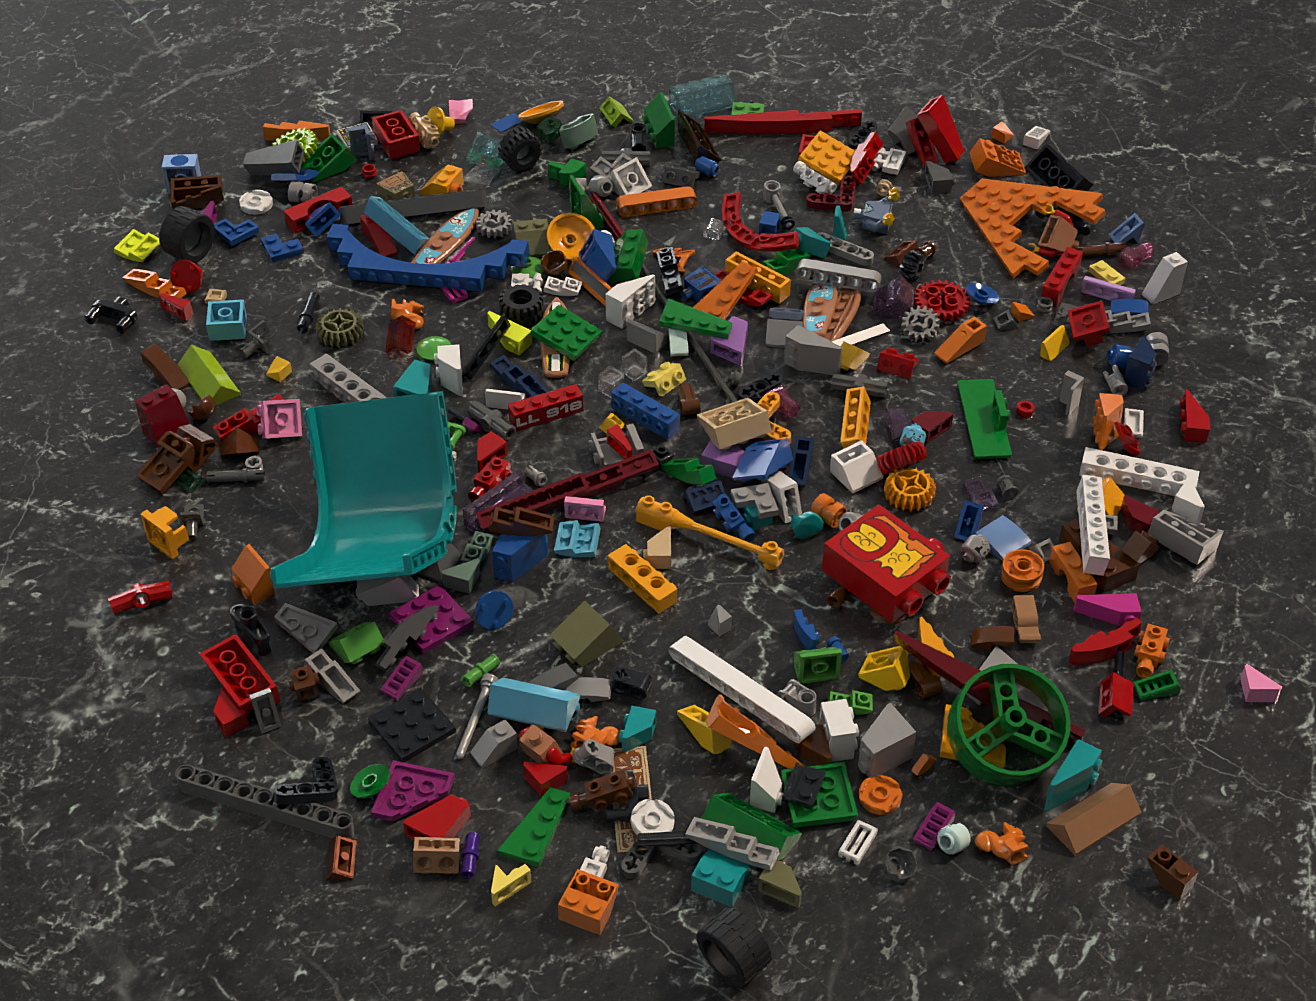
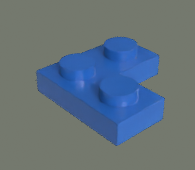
[214,218,260,246]
[261,234,304,263]

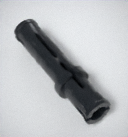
[297,292,320,333]

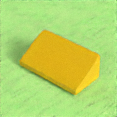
[1040,325,1070,361]

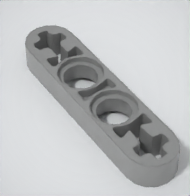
[817,232,874,266]

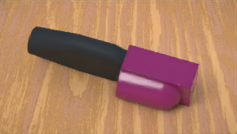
[448,407,482,433]

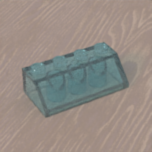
[669,73,738,117]

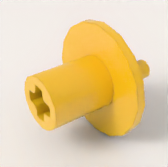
[424,107,455,137]

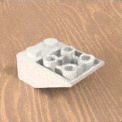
[605,274,656,329]

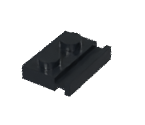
[782,763,826,810]

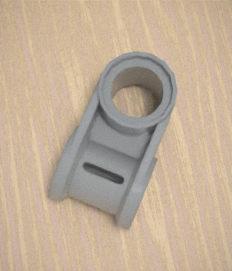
[776,679,816,717]
[573,739,614,774]

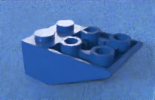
[579,229,617,283]
[732,438,793,482]

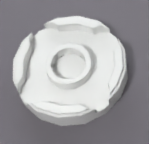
[239,190,273,215]
[630,799,675,835]

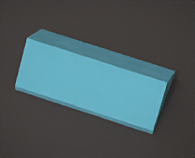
[363,196,430,255]
[488,678,580,732]

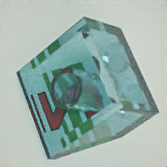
[465,131,504,172]

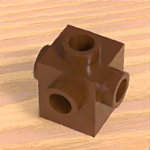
[288,665,320,702]

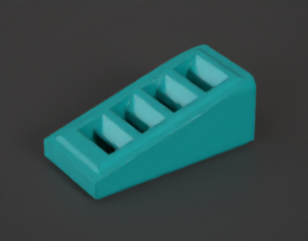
[833,206,847,241]

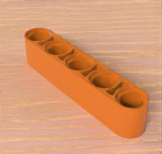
[615,187,698,217]

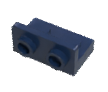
[683,480,727,514]

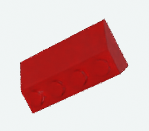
[199,634,281,710]

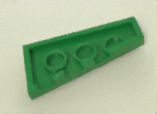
[659,299,732,339]
[497,787,571,867]

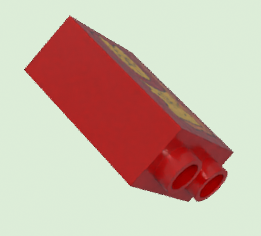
[822,504,951,623]

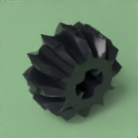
[900,250,926,280]

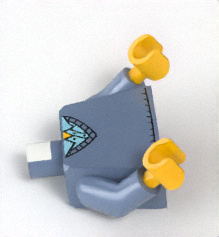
[853,187,900,234]

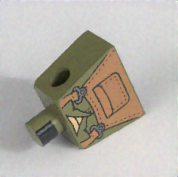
[376,171,415,201]

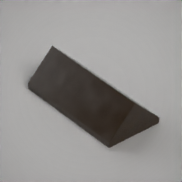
[677,110,721,163]

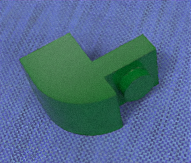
[548,158,586,186]

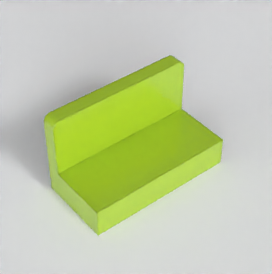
[600,96,633,128]

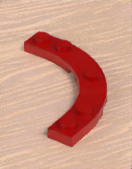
[722,192,799,252]

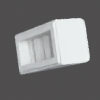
[1023,126,1050,149]

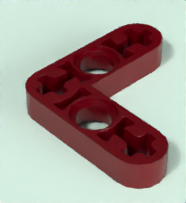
[806,176,856,211]

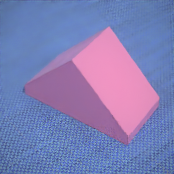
[1240,664,1282,702]

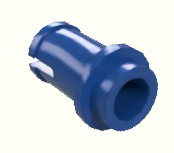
[827,636,850,663]

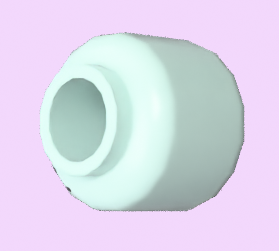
[937,822,971,854]

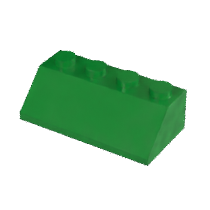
[701,792,802,860]

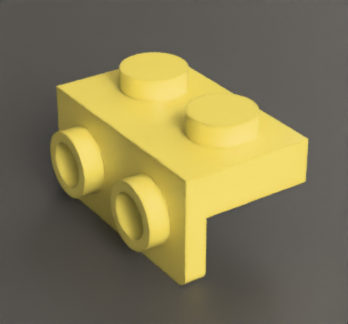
[642,362,686,396]

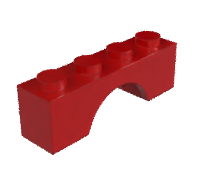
[284,187,353,234]
[1041,247,1083,307]

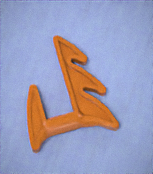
[653,248,695,274]

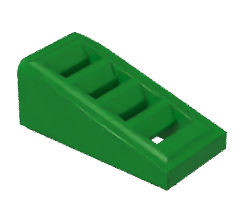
[1133,669,1180,701]

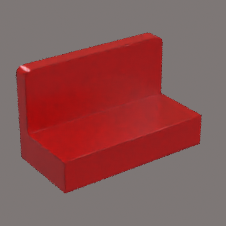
[1099,672,1134,718]

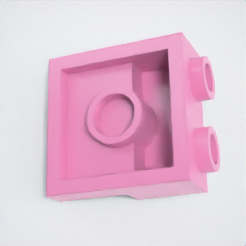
[256,399,302,438]

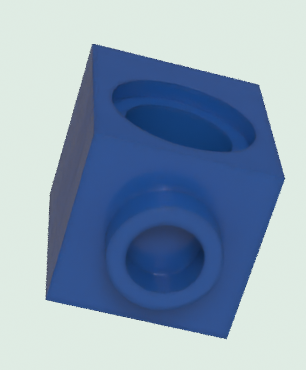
[759,211,780,235]

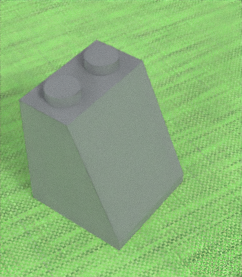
[858,703,916,778]

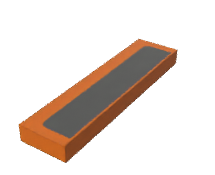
[568,257,612,307]

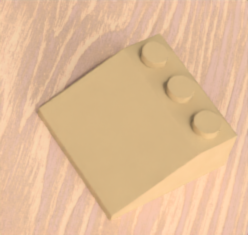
[697,398,772,450]

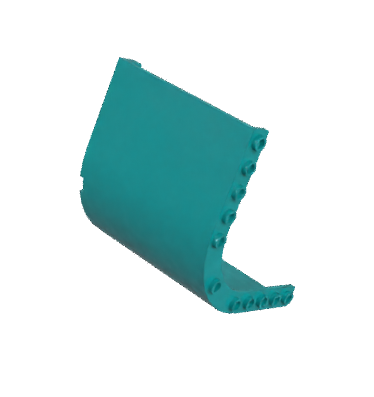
[270,391,457,588]

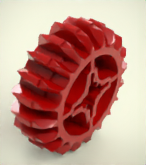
[876,441,927,475]

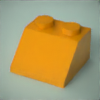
[419,165,464,196]

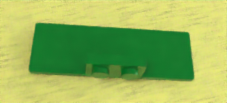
[957,379,1012,459]

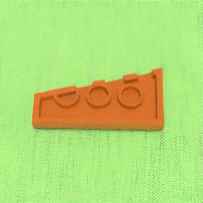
[693,261,758,320]

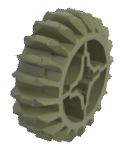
[316,308,364,348]

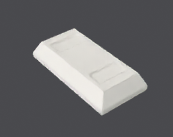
[1124,408,1144,438]

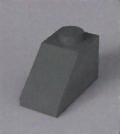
[924,161,954,194]

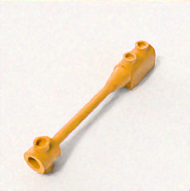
[636,496,784,570]

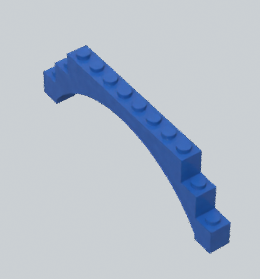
[327,224,530,292]

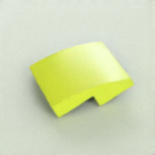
[114,229,160,262]

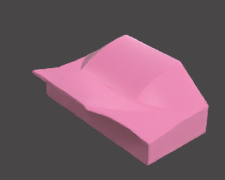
[449,99,473,124]

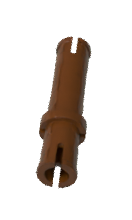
[1074,242,1126,257]

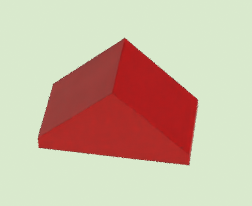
[523,761,568,797]

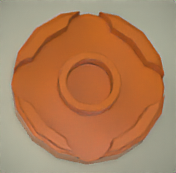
[858,775,902,815]

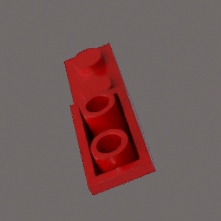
[850,132,883,184]
[213,394,284,440]
[1069,617,1142,665]

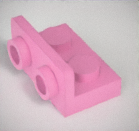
[564,496,606,522]

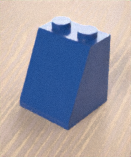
[492,534,548,582]

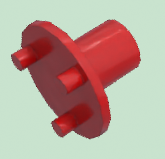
[170,260,203,294]

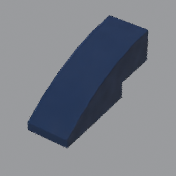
[788,436,814,487]

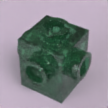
[537,115,562,145]

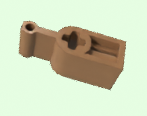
[1011,595,1041,643]

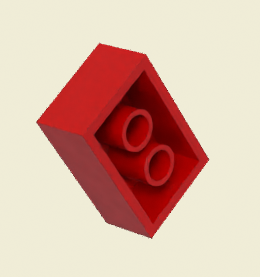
[372,110,420,159]

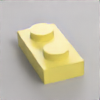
[1088,260,1125,285]

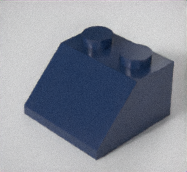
[1124,336,1157,391]

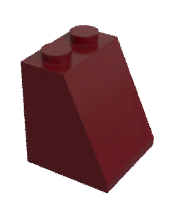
[135,384,189,449]

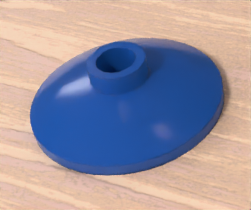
[966,283,999,305]

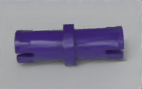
[460,832,480,878]

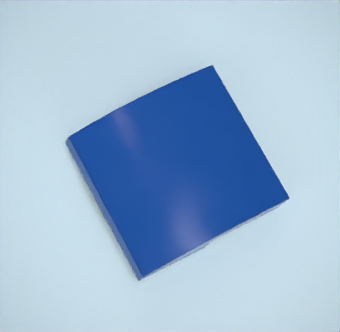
[271,169,318,181]

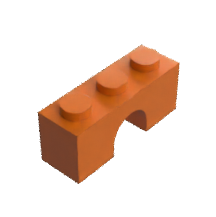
[1049,542,1097,603]

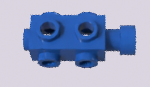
[712,493,756,543]

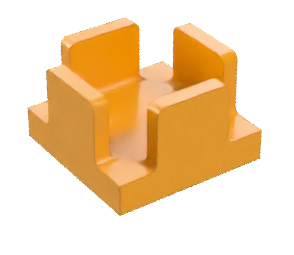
[141,506,189,559]

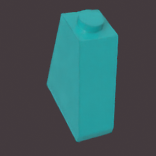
[393,360,432,397]

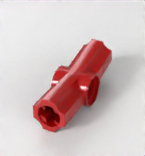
[108,581,172,615]

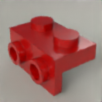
[876,348,919,378]

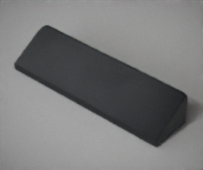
[462,314,511,379]

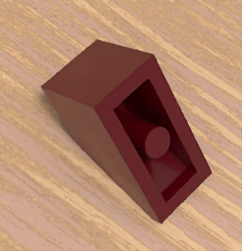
[911,411,953,445]
[1120,495,1160,534]

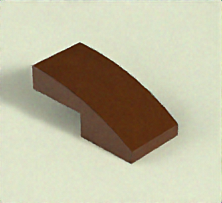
[971,626,1015,650]

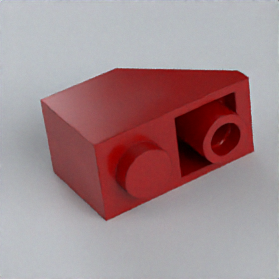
[213,687,249,738]

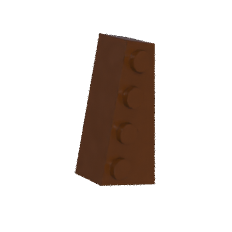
[1059,518,1140,593]

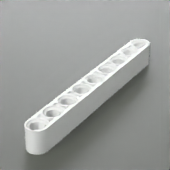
[668,636,816,743]

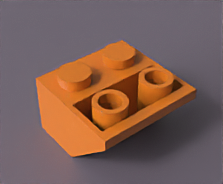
[558,869,619,935]

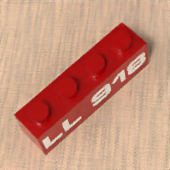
[508,384,584,431]

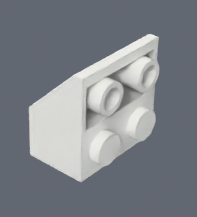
[830,440,883,493]

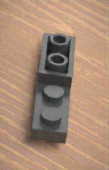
[375,605,439,670]

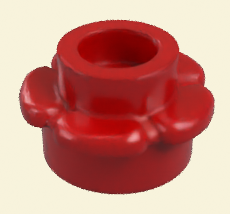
[361,164,377,179]

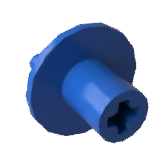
[475,590,514,629]

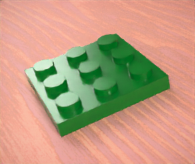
[530,305,602,361]
[780,762,858,828]

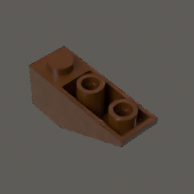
[1121,531,1161,563]

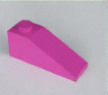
[1074,593,1142,626]

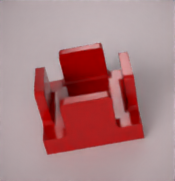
[1068,301,1111,347]

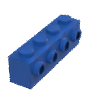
[611,383,680,440]

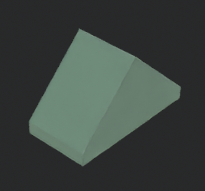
[441,558,481,594]

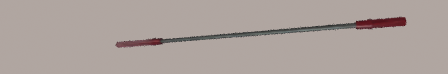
[589,193,786,472]

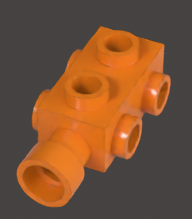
[1134,624,1170,678]

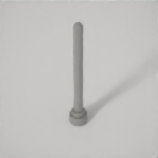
[456,673,498,760]

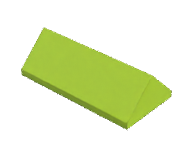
[177,345,241,405]

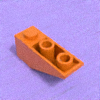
[934,316,987,364]

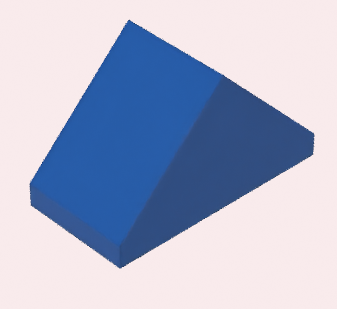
[305,202,341,237]
[954,500,984,541]

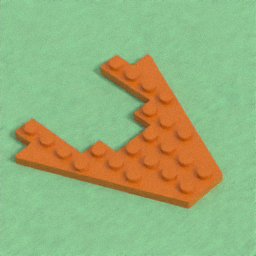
[960,178,1106,278]

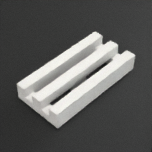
[838,820,878,865]

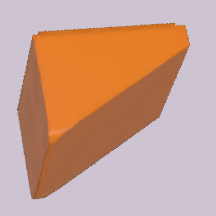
[1011,302,1034,322]

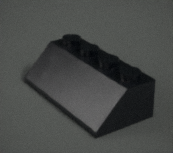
[1024,143,1093,191]

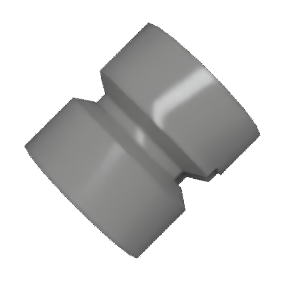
[288,181,318,203]
[1146,332,1170,366]

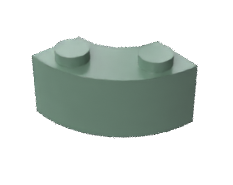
[559,114,598,149]

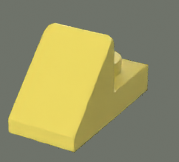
[491,864,531,906]

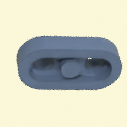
[769,308,804,321]

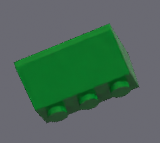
[642,92,675,149]
[608,229,649,282]

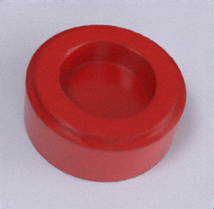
[1016,401,1035,418]

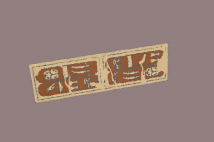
[612,746,652,853]

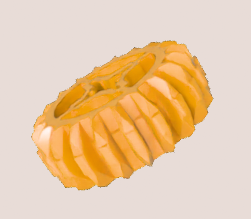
[884,467,936,512]

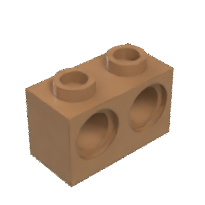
[413,837,460,874]

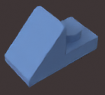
[1108,213,1145,243]

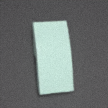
[668,328,688,356]

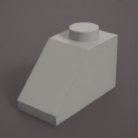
[470,720,518,769]

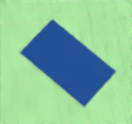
[490,113,523,132]

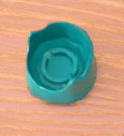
[790,511,824,539]

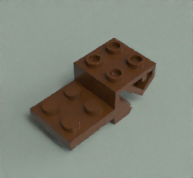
[136,424,219,494]

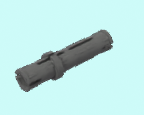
[206,468,266,483]

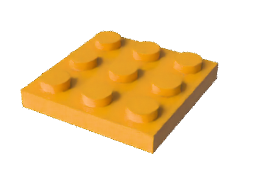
[798,130,855,185]

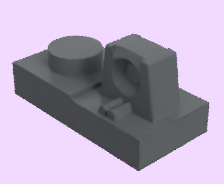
[1052,302,1078,333]
[249,688,281,734]

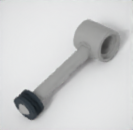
[763,180,795,230]

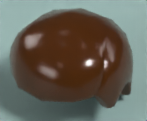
[541,250,568,276]
[187,395,216,421]

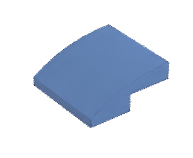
[975,515,1031,561]

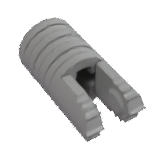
[1103,365,1128,396]

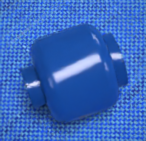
[1106,344,1132,369]

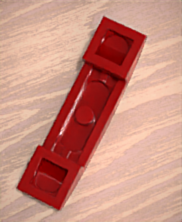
[714,269,773,306]

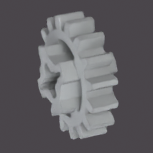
[476,210,512,238]
[901,305,940,343]

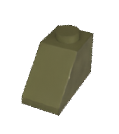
[758,860,802,909]

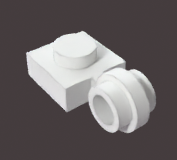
[580,846,610,878]

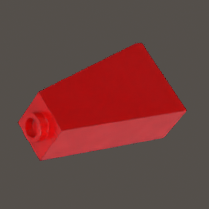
[916,95,965,164]

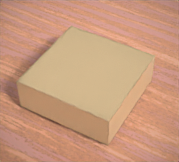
[205,289,227,305]

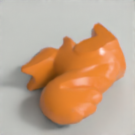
[390,299,424,330]
[570,716,620,748]
[975,822,1029,865]

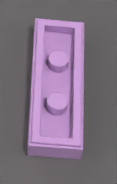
[1081,276,1136,301]

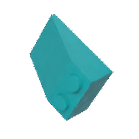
[1044,739,1103,811]
[691,849,754,907]

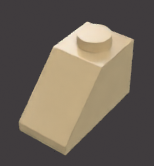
[643,527,671,569]

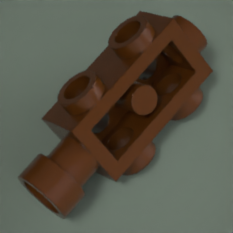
[570,769,636,812]

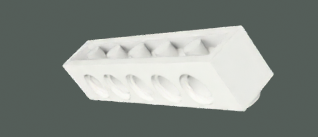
[1079,447,1199,496]
[1076,475,1110,576]

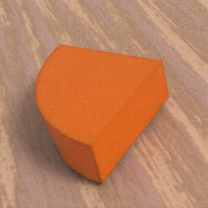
[911,753,937,775]

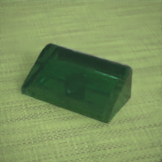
[174,468,207,493]

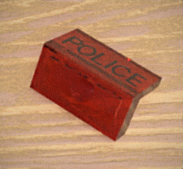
[385,315,416,354]

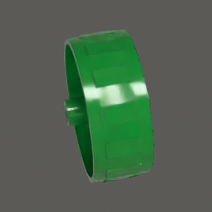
[947,664,1071,786]

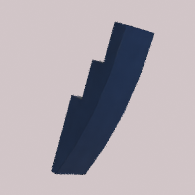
[489,354,550,398]

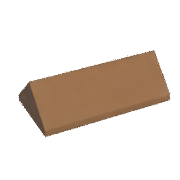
[1046,783,1142,856]

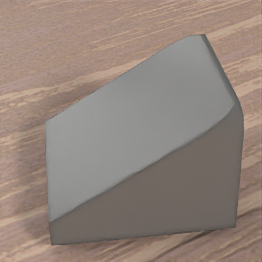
[1029,538,1054,563]

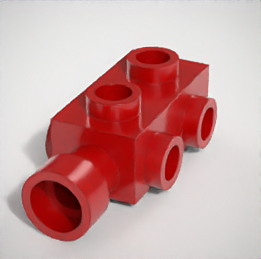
[468,456,512,504]

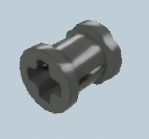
[995,475,1019,500]

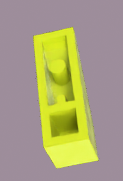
[487,311,532,356]

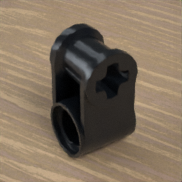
[611,666,653,700]

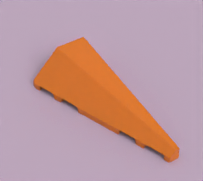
[706,694,806,769]

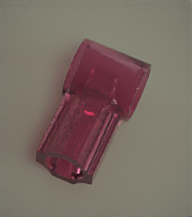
[1119,242,1155,269]
[766,384,801,418]

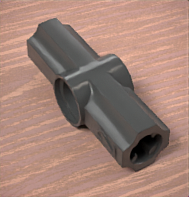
[601,148,650,166]
[831,374,888,398]
[467,401,516,441]

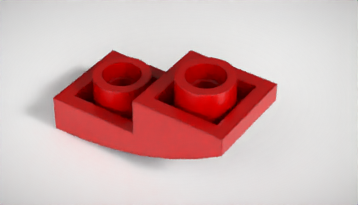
[1114,421,1141,457]

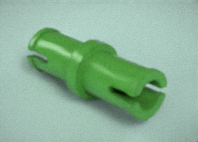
[461,654,500,687]

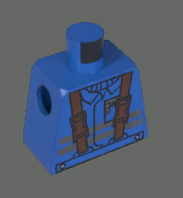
[680,265,722,303]

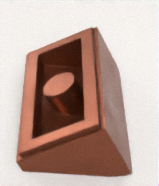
[884,240,919,267]
[326,835,357,880]

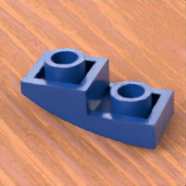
[1111,299,1149,316]
[793,609,819,650]

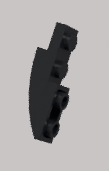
[657,247,684,296]

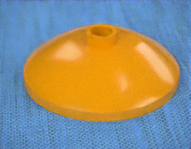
[518,101,564,126]
[546,213,595,261]

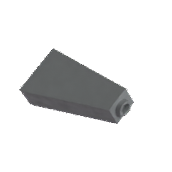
[243,140,305,176]

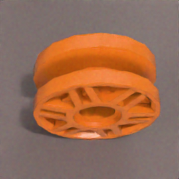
[1001,549,1044,592]

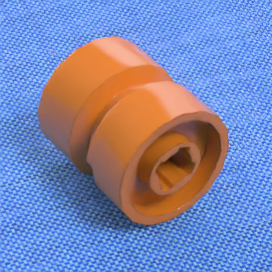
[811,493,847,528]

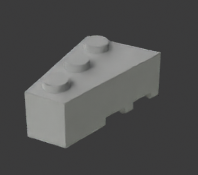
[1148,510,1224,565]

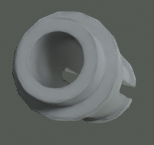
[524,465,547,486]

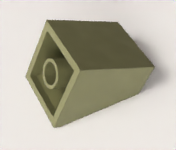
[550,601,624,667]

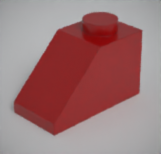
[477,431,508,473]

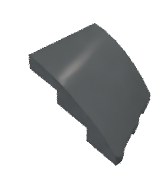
[887,106,918,155]

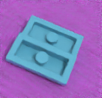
[554,520,601,557]

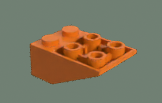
[969,138,1026,177]
[1092,393,1124,450]

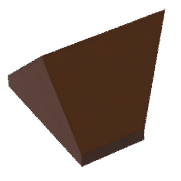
[221,427,259,458]

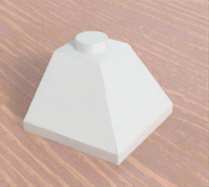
[750,747,783,813]

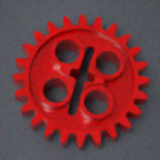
[913,279,970,322]

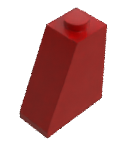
[403,794,471,840]

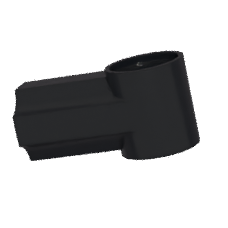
[631,123,646,151]

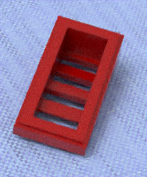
[158,292,193,321]
[607,424,632,459]

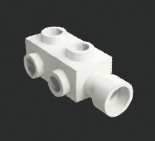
[793,161,837,194]

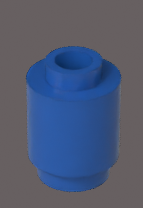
[694,156,720,177]

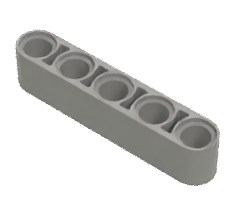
[796,259,881,292]

